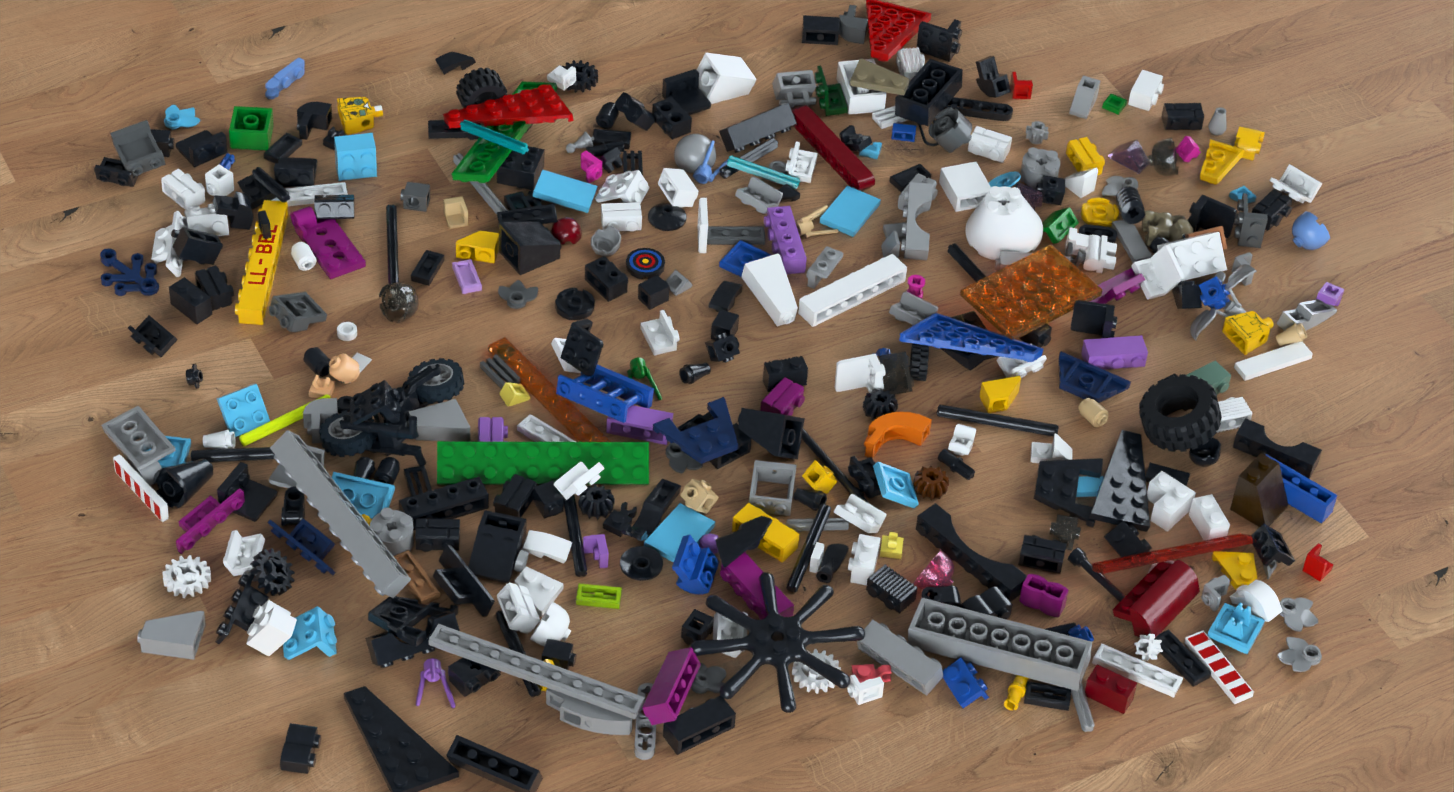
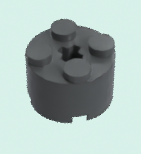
[928,107,972,153]

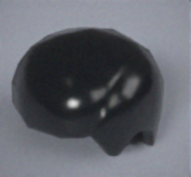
[1189,437,1221,467]

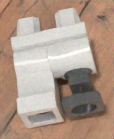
[1065,228,1117,274]

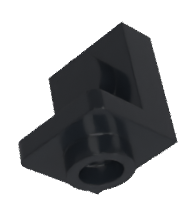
[839,125,872,152]

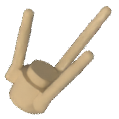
[795,205,838,238]

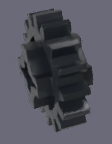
[562,60,598,93]
[250,548,295,596]

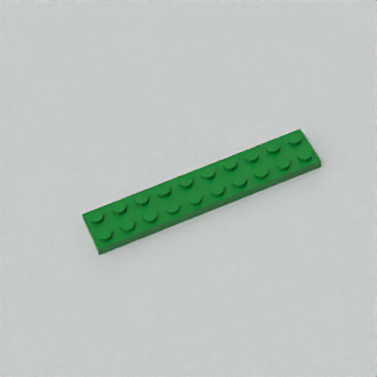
[452,81,557,183]
[437,441,649,485]

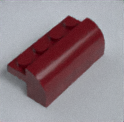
[1112,559,1200,638]

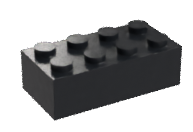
[895,59,963,126]

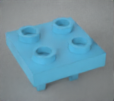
[216,384,270,437]
[1207,602,1265,654]

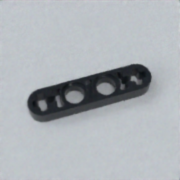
[943,97,1013,121]

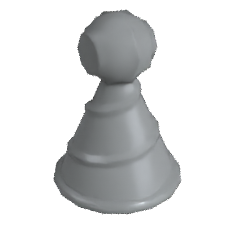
[566,132,594,153]

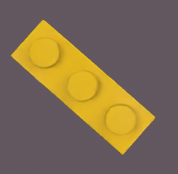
[732,503,800,563]

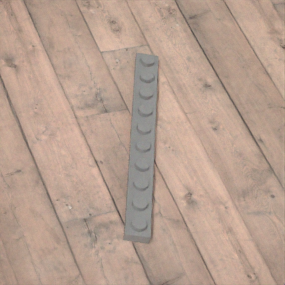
[429,624,645,719]

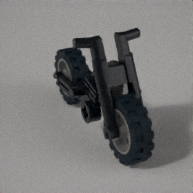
[319,358,465,466]

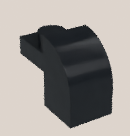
[976,56,1011,98]
[297,102,332,140]
[213,191,254,230]

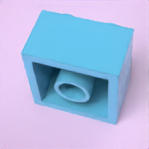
[334,133,377,181]

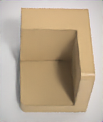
[443,196,468,229]

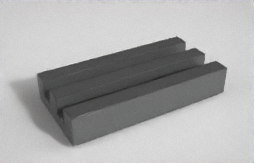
[480,354,520,389]

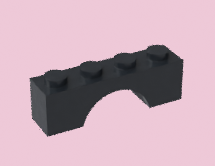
[1233,418,1322,479]
[365,611,460,668]

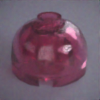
[913,550,955,590]

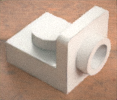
[547,65,576,90]
[847,674,884,705]

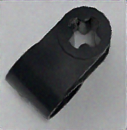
[281,486,305,527]
[921,585,962,608]

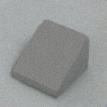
[881,231,900,258]
[666,270,693,296]

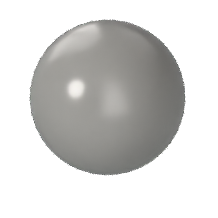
[674,134,716,173]

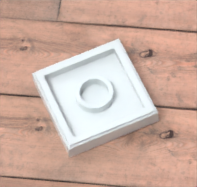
[697,198,708,253]

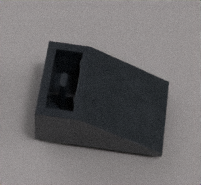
[468,510,527,583]

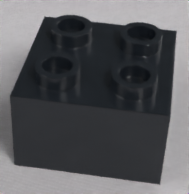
[497,146,545,191]

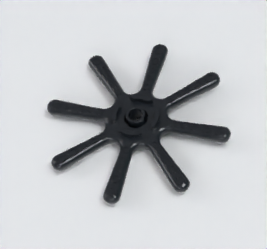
[689,572,865,713]

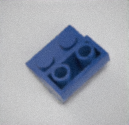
[672,535,719,595]

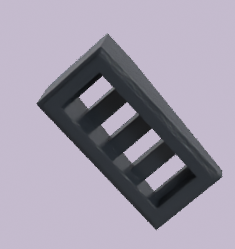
[940,348,983,370]

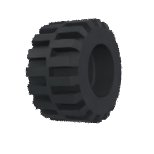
[456,68,507,108]

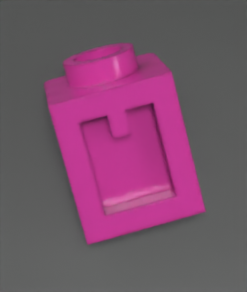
[581,150,602,184]

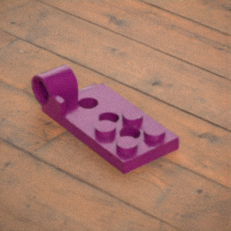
[290,206,366,279]

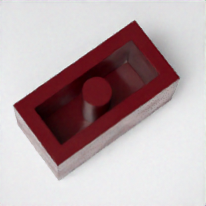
[1085,664,1137,714]

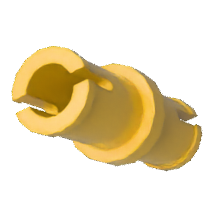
[1004,675,1029,711]

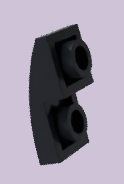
[709,281,743,312]

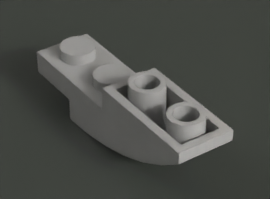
[546,688,632,735]

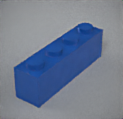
[1266,454,1338,524]

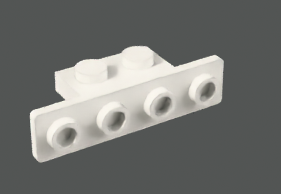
[151,211,188,277]

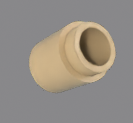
[1078,398,1109,427]

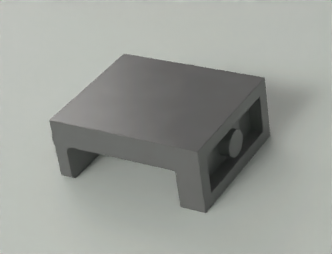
[110,120,166,176]

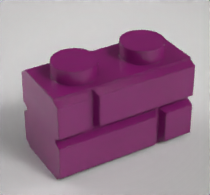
[760,377,805,416]

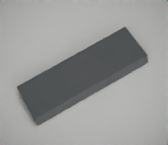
[707,226,765,245]

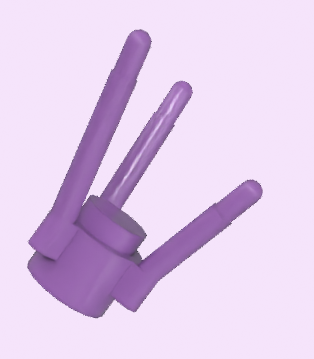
[416,658,456,708]

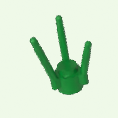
[627,357,662,400]

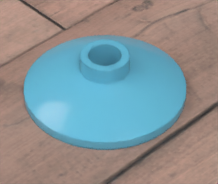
[989,171,1021,188]

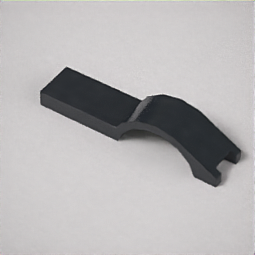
[621,478,681,541]

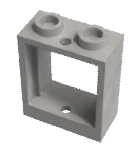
[749,460,797,516]

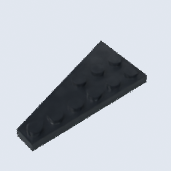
[344,686,459,792]

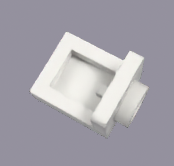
[948,424,976,456]

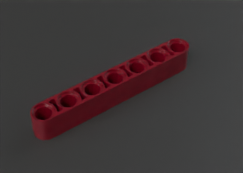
[792,105,875,191]

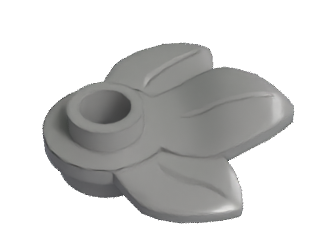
[1102,176,1138,196]
[1279,597,1319,632]
[1277,637,1322,672]

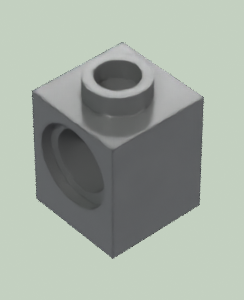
[400,182,430,212]

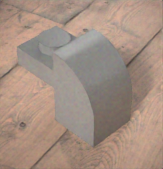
[303,398,338,443]

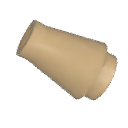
[1276,323,1307,346]

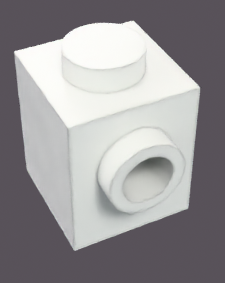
[205,165,234,196]

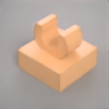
[309,375,335,399]

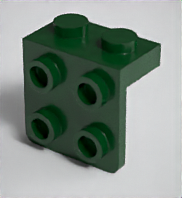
[814,65,848,116]

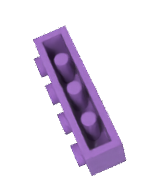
[764,206,807,274]

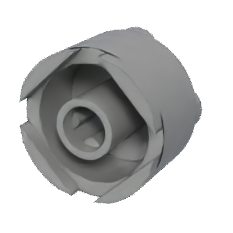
[1020,147,1060,191]
[370,508,414,556]

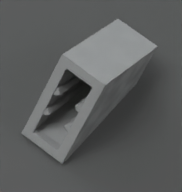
[406,399,470,442]
[137,611,206,660]

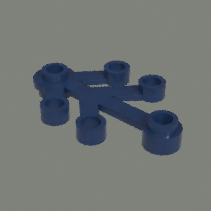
[100,249,159,296]

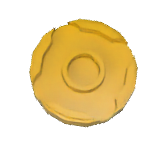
[1080,198,1119,227]

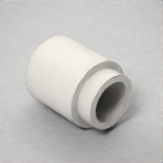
[291,242,317,271]

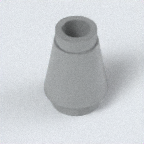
[1208,107,1227,136]

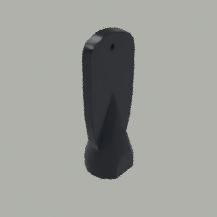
[816,544,849,583]

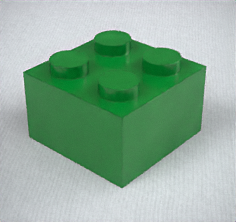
[229,106,274,151]

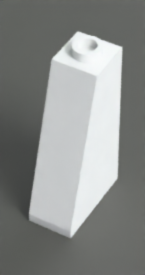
[742,254,798,327]

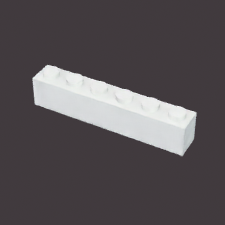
[798,254,907,327]

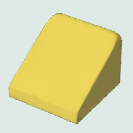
[499,382,531,406]

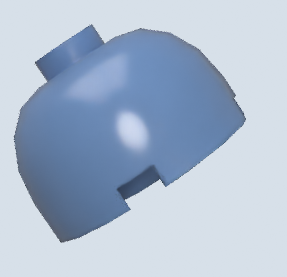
[1292,211,1330,250]

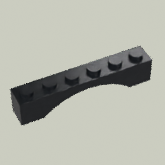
[916,503,1027,602]

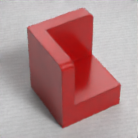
[1010,72,1033,99]
[1302,543,1333,581]

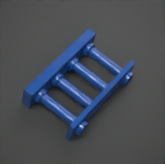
[556,364,654,423]

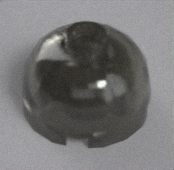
[1148,138,1179,176]
[379,282,419,323]

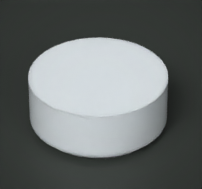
[337,322,357,341]

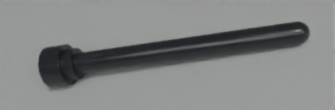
[1068,548,1125,602]

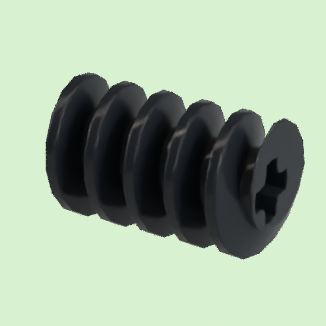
[1116,186,1145,224]

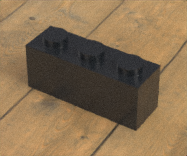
[663,696,736,755]

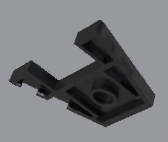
[1033,458,1103,528]
[368,596,459,647]

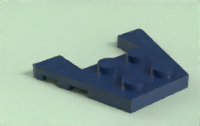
[653,397,738,464]

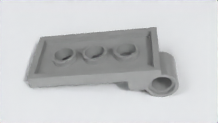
[101,406,176,486]

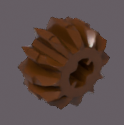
[913,465,949,501]

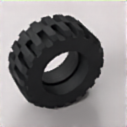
[1139,374,1222,452]

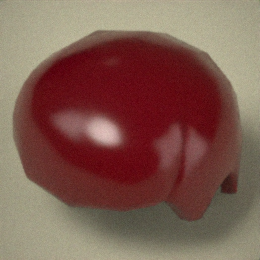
[550,217,582,245]

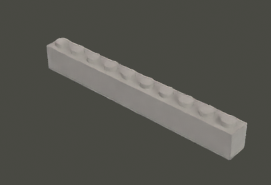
[270,430,411,598]

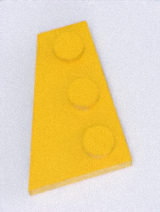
[1200,139,1244,185]

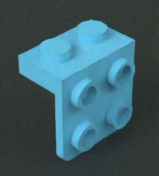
[283,606,337,660]

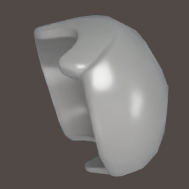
[591,226,621,257]

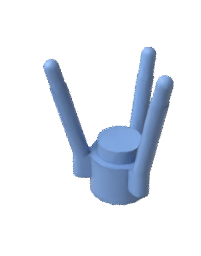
[693,140,728,184]

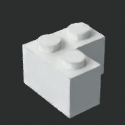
[1147,471,1196,532]
[246,600,297,656]

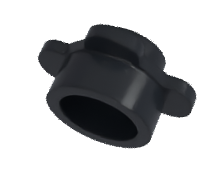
[186,364,203,389]

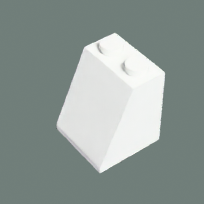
[697,53,757,104]

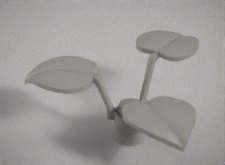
[1190,264,1257,340]

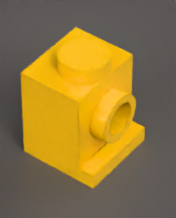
[802,460,838,494]

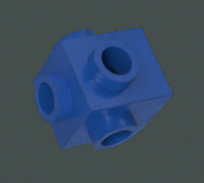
[1199,276,1230,310]

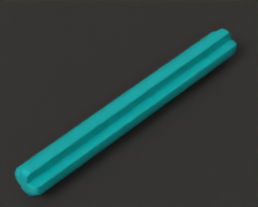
[460,120,529,154]

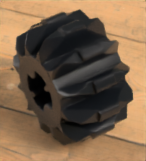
[863,388,898,421]
[578,484,615,520]

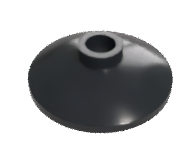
[648,203,687,231]
[620,546,663,581]

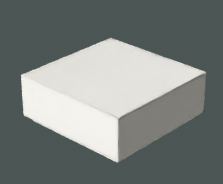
[809,542,824,573]

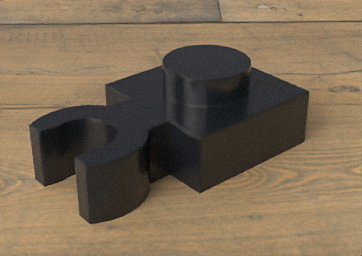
[603,502,637,537]

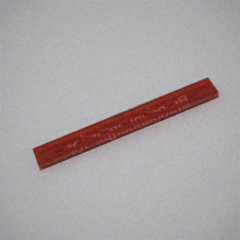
[1092,533,1253,574]

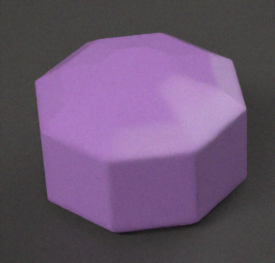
[699,533,719,554]

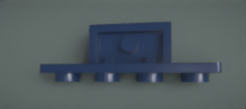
[267,518,336,575]

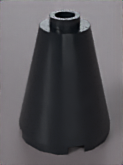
[153,459,213,508]

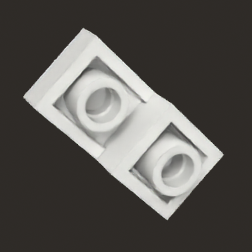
[522,530,572,564]

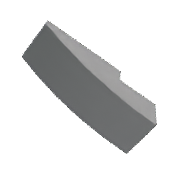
[1277,300,1337,331]

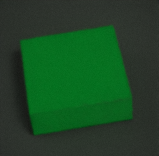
[1102,94,1127,115]

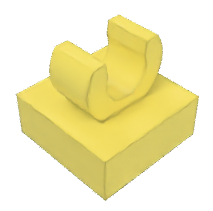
[880,532,904,559]

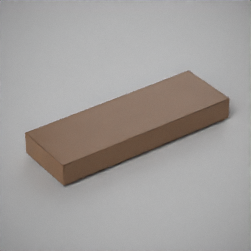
[393,550,441,605]

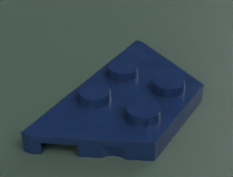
[1059,351,1131,403]

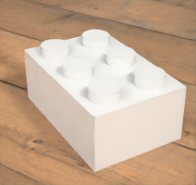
[836,59,887,114]
[1157,232,1227,281]

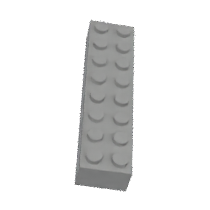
[908,598,1092,691]

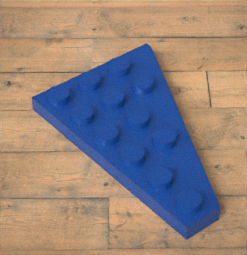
[899,313,1043,362]

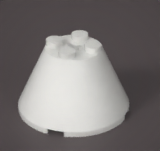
[965,186,1043,260]

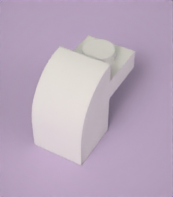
[1229,580,1282,622]

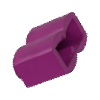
[1019,574,1069,617]

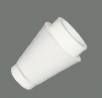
[203,430,236,449]

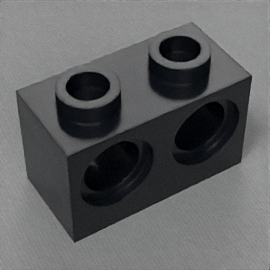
[652,97,692,140]

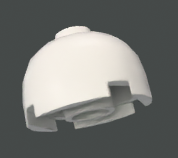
[530,601,571,646]

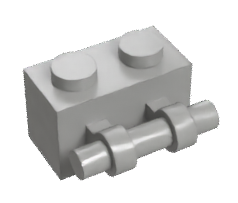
[772,70,816,108]

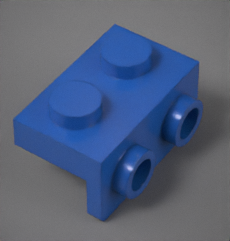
[942,657,989,708]

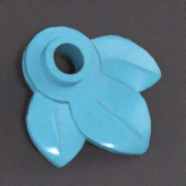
[164,105,200,129]

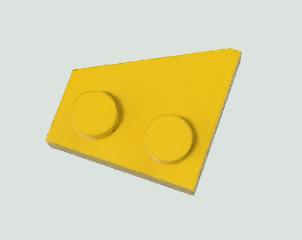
[1211,551,1258,590]

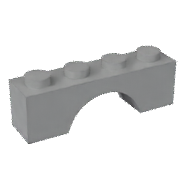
[901,182,933,260]

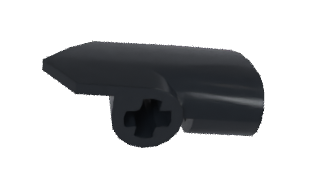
[715,516,772,567]

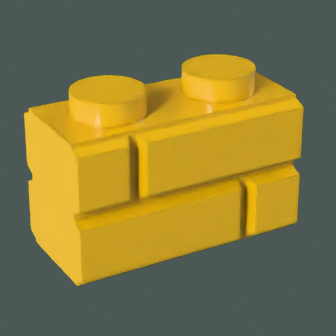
[1066,137,1105,175]

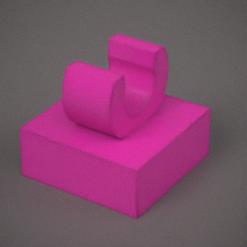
[1175,136,1201,163]

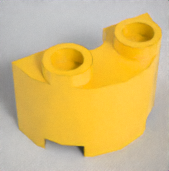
[1234,126,1265,161]

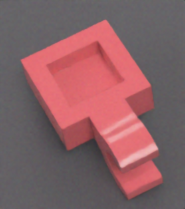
[851,664,891,683]

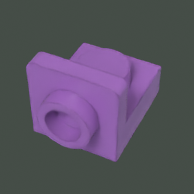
[1316,282,1344,306]
[583,534,609,568]

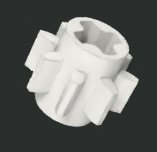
[1134,634,1163,661]

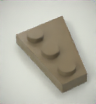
[850,58,909,96]

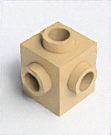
[680,479,719,514]

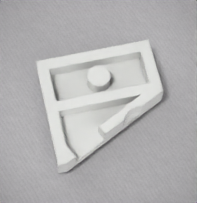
[515,566,563,617]

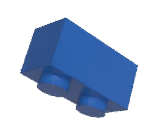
[891,123,916,142]

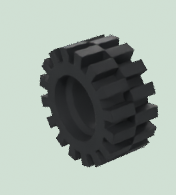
[909,343,929,381]

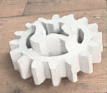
[162,555,211,598]
[792,649,841,694]

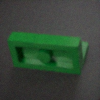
[1042,207,1079,244]

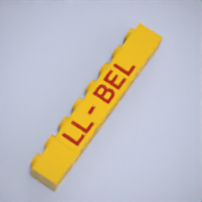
[235,200,289,325]

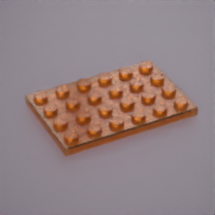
[960,244,1103,340]

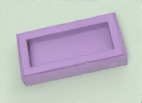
[452,259,482,294]

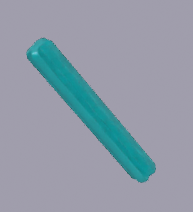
[727,155,800,189]

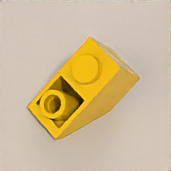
[456,231,499,263]
[979,376,1021,413]

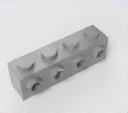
[857,620,943,696]

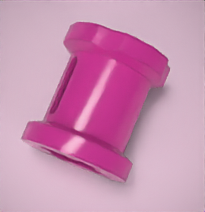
[907,275,925,299]

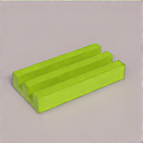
[576,583,622,609]

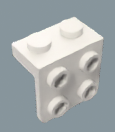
[1269,164,1323,203]
[595,170,650,204]
[184,203,229,236]
[1131,245,1184,300]
[835,354,885,393]

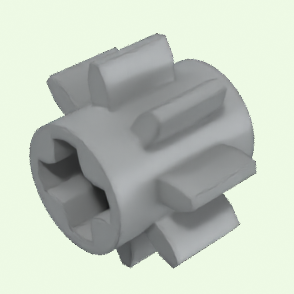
[1026,121,1049,144]

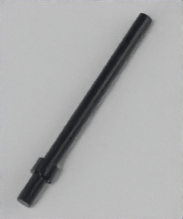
[801,428,870,504]

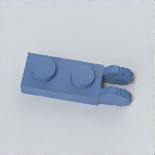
[265,58,305,99]

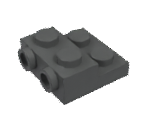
[269,292,327,332]

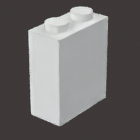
[939,162,991,212]

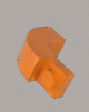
[864,412,932,459]

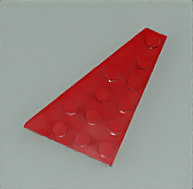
[866,0,932,61]
[443,84,574,128]

